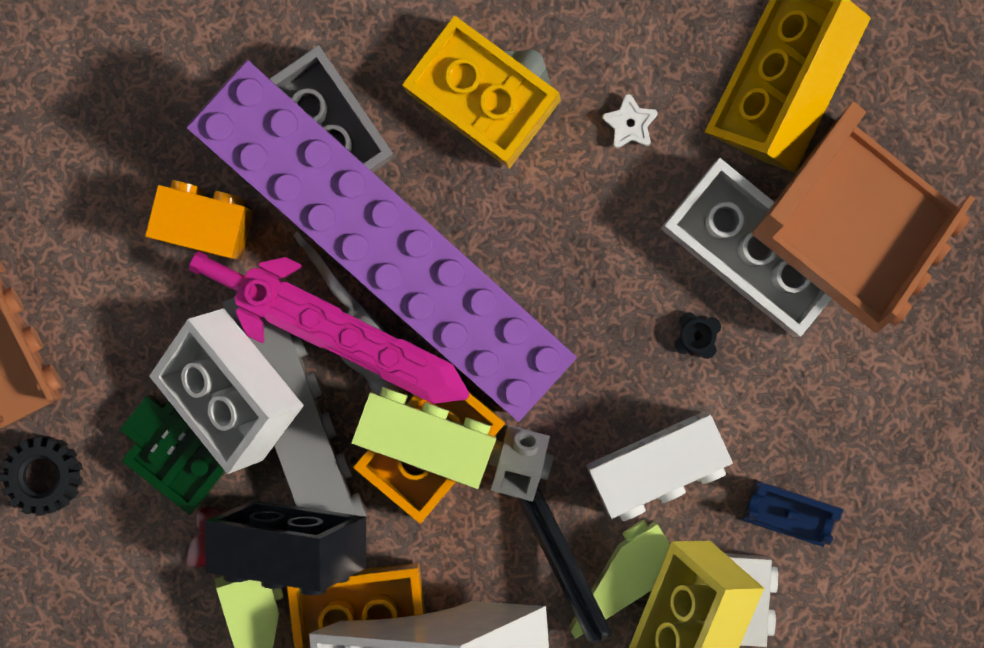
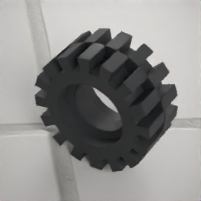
[0,436,83,516]

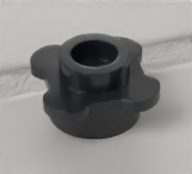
[674,312,721,359]

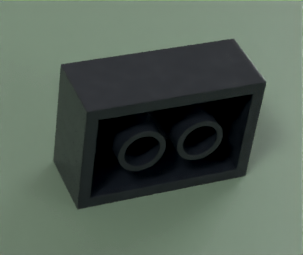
[205,500,366,595]

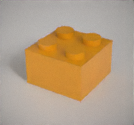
[145,180,254,261]

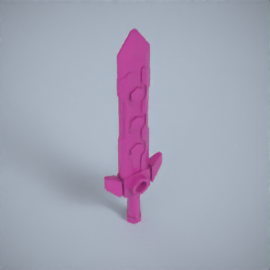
[189,250,469,404]

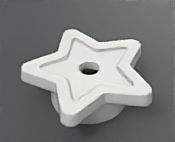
[602,94,658,149]

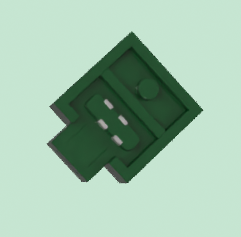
[119,395,226,515]

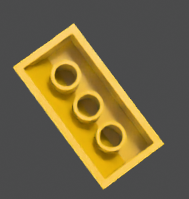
[705,0,871,173]

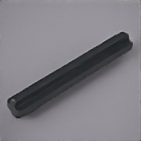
[517,487,612,645]

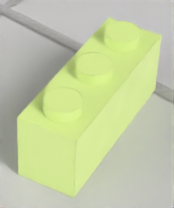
[352,387,496,489]

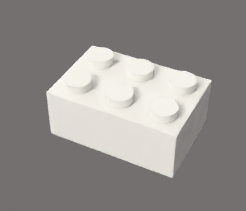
[149,308,304,474]
[586,412,733,521]

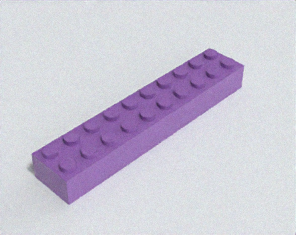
[187,58,577,422]

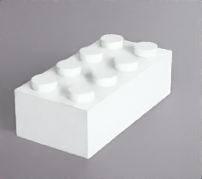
[660,158,832,337]

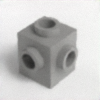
[489,425,554,502]

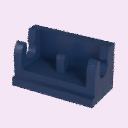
[742,479,844,547]

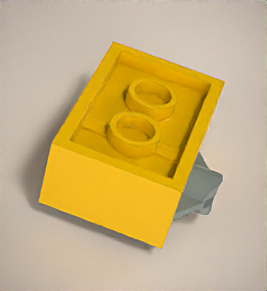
[402,15,561,169]

